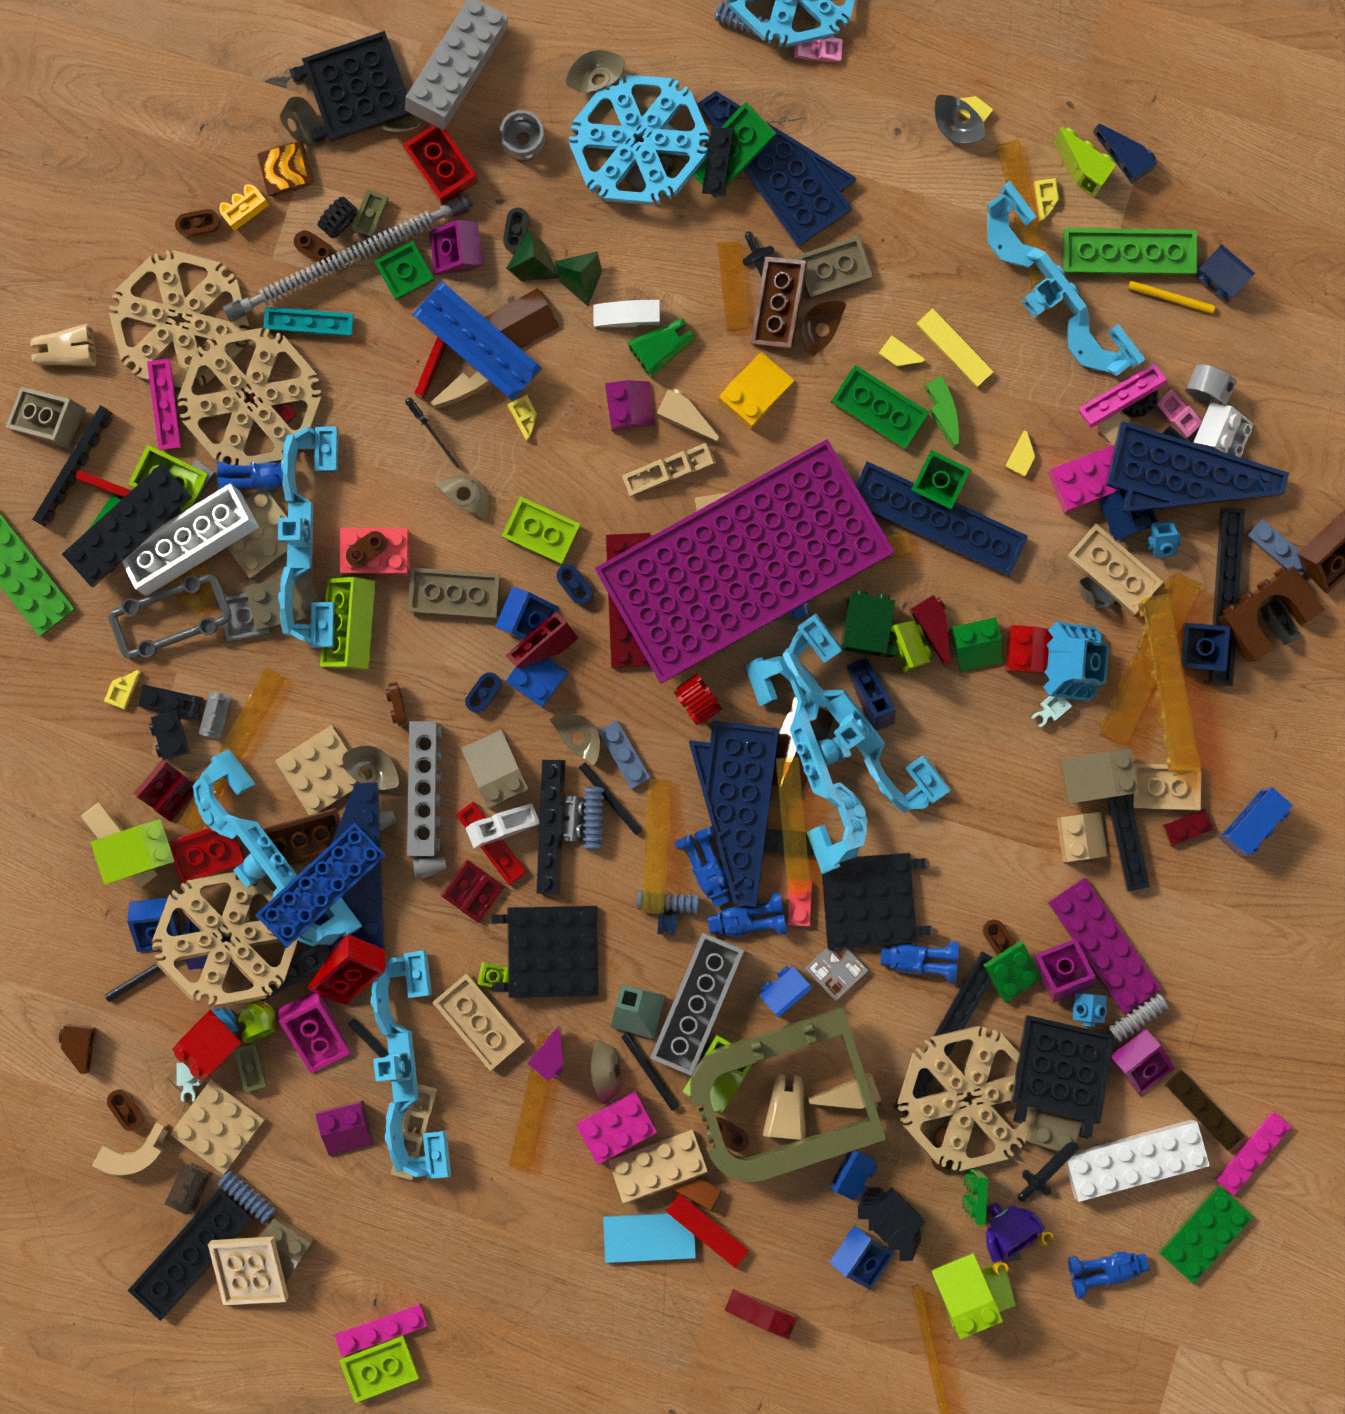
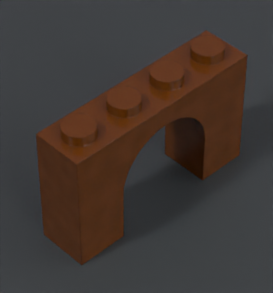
[1218,566,1324,662]

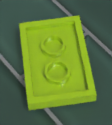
[502,496,581,565]
[339,1335,419,1403]

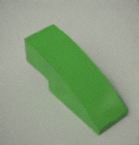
[924,376,959,449]

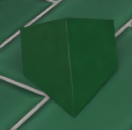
[506,231,558,281]
[555,251,602,306]

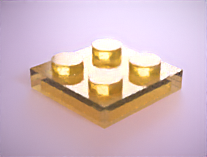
[165,562,228,617]

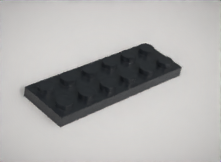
[62,463,193,588]
[127,1188,253,1321]

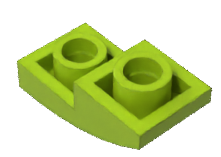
[477,962,508,987]

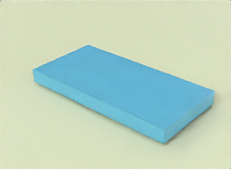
[603,1213,695,1263]

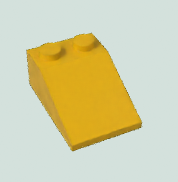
[718,352,795,430]

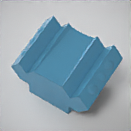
[1043,621,1110,701]

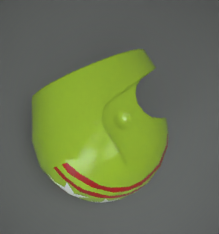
[239,1000,276,1043]

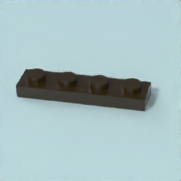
[1164,1069,1244,1151]

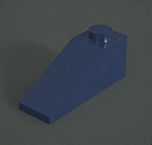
[1093,124,1157,184]
[846,658,896,731]

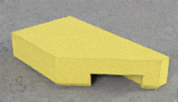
[958,96,993,123]
[1033,178,1059,223]
[878,336,925,367]
[507,394,537,442]
[1005,430,1035,477]
[104,670,141,710]

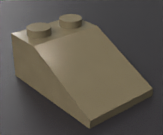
[5,387,86,449]
[461,730,530,809]
[1061,748,1139,804]
[1026,1110,1081,1151]
[261,1215,315,1284]

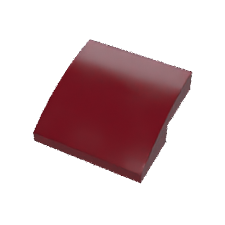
[133,759,195,822]
[441,859,505,923]

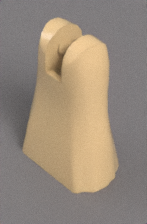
[30,324,96,366]
[762,1074,806,1140]

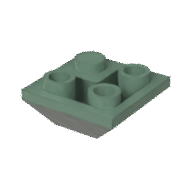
[611,984,665,1039]

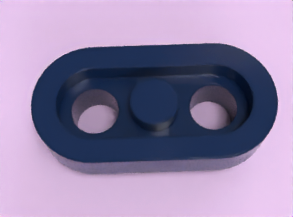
[557,564,592,605]
[465,672,501,713]

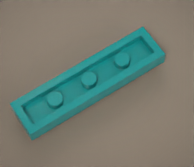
[263,307,354,337]

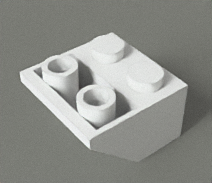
[1194,402,1254,457]

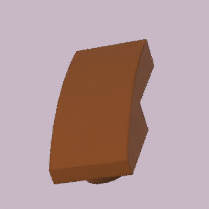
[670,1177,722,1211]

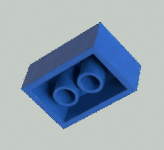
[1219,787,1293,856]

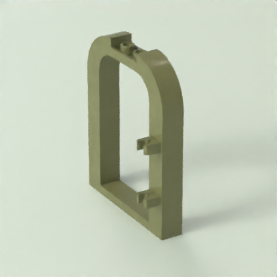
[690,1007,886,1182]

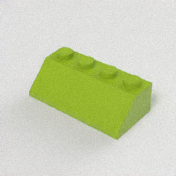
[320,577,375,669]

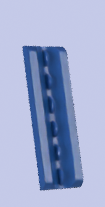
[412,281,542,402]
[255,823,386,948]

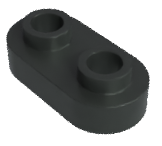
[503,208,529,253]

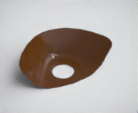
[802,301,846,356]

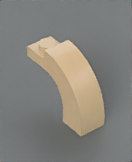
[92,1120,168,1175]

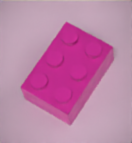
[1048,445,1119,513]
[576,1090,657,1165]

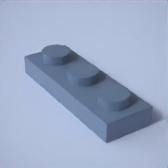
[1246,519,1305,576]
[598,720,650,789]

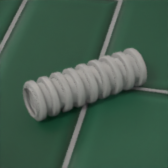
[1109,994,1169,1043]

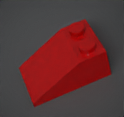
[1005,625,1053,674]
[308,934,385,1005]
[172,1009,241,1082]

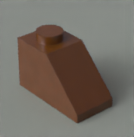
[59,1024,96,1074]

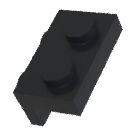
[149,710,190,761]

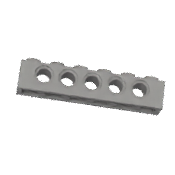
[407,721,442,856]

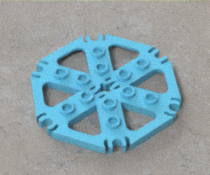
[726,0,855,48]
[569,75,710,205]

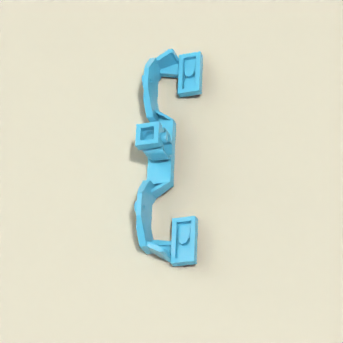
[987,181,1145,376]
[278,426,339,648]
[782,613,951,813]
[744,656,868,874]
[193,749,362,946]
[371,950,451,1179]

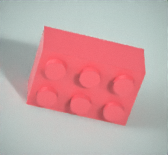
[340,528,410,576]

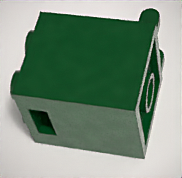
[840,590,898,658]

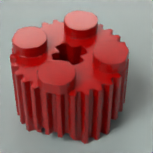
[673,673,723,726]

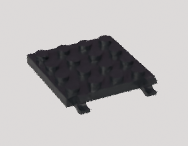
[289,31,413,143]
[822,853,933,949]
[491,906,598,998]
[1010,1015,1114,1139]

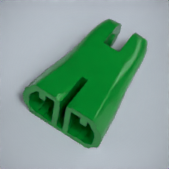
[627,318,696,378]

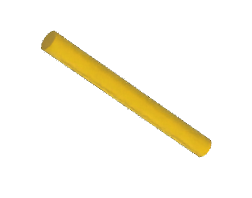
[1128,281,1215,314]

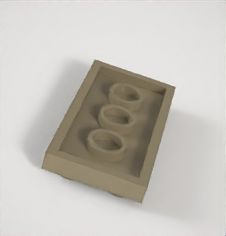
[407,567,500,619]

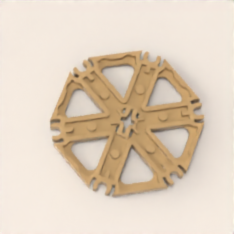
[109,250,251,390]
[178,328,322,466]
[152,872,298,1008]
[897,1026,1035,1171]

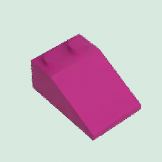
[278,992,351,1073]

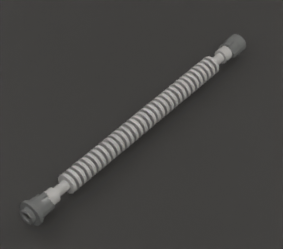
[223,191,473,323]

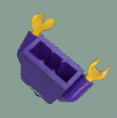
[986,1202,1054,1276]

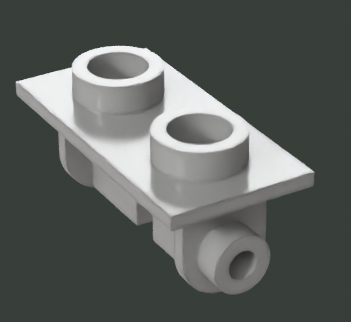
[199,691,231,739]
[562,796,586,842]

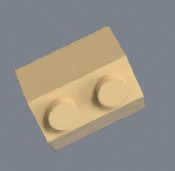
[1057,812,1108,862]

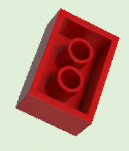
[403,125,478,206]

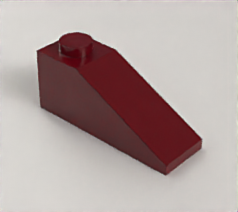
[909,595,951,667]
[506,612,578,669]
[725,1289,797,1340]

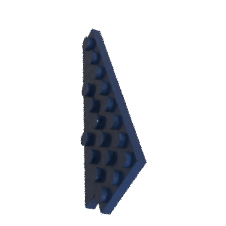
[698,91,857,248]
[1105,421,1289,513]
[689,721,780,907]
[314,782,385,950]

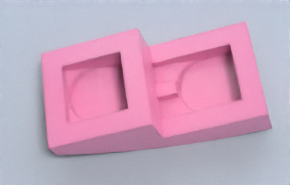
[794,37,843,62]
[1155,390,1202,438]

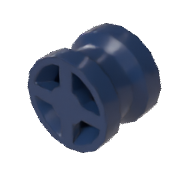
[657,912,677,936]

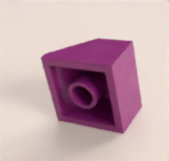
[429,220,483,275]
[605,380,655,431]
[1035,939,1096,1003]
[527,1025,564,1081]
[1111,1029,1175,1096]
[315,1100,373,1156]

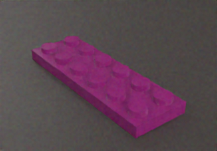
[1047,877,1161,1014]

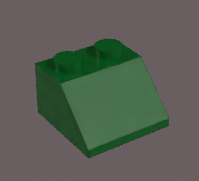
[911,450,972,509]
[950,617,1004,672]

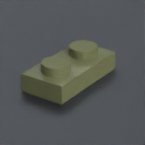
[351,189,389,239]
[234,1043,267,1093]

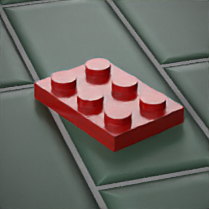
[168,827,245,884]

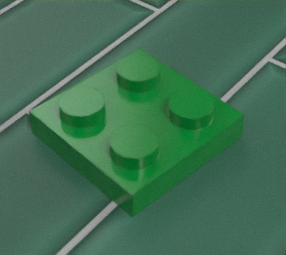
[374,240,435,301]
[983,941,1042,1003]

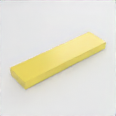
[916,308,993,388]

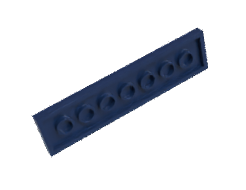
[855,461,1028,577]

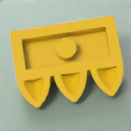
[220,185,269,231]

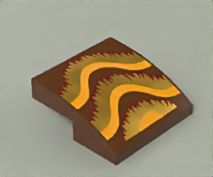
[257,141,314,197]

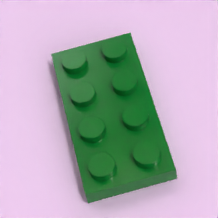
[693,102,777,198]
[830,365,929,450]
[962,1167,988,1225]
[1158,1185,1253,1284]

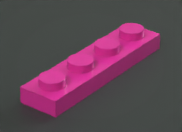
[147,359,182,450]
[1078,364,1167,428]
[1215,1111,1292,1195]
[334,1303,428,1357]

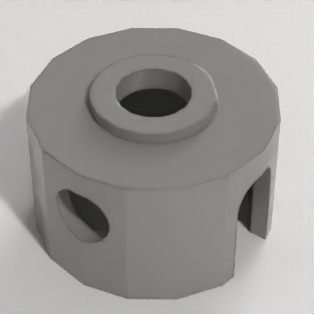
[500,110,545,160]
[1185,364,1237,405]

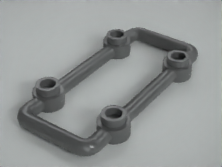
[108,574,232,659]

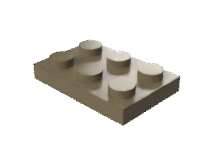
[796,235,873,299]
[245,572,318,631]

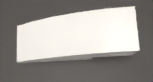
[594,300,660,327]
[466,803,539,848]

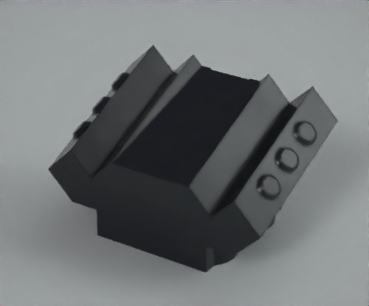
[858,1187,926,1261]

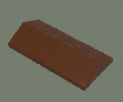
[750,257,808,349]
[485,288,559,348]
[773,698,834,796]
[263,808,341,865]

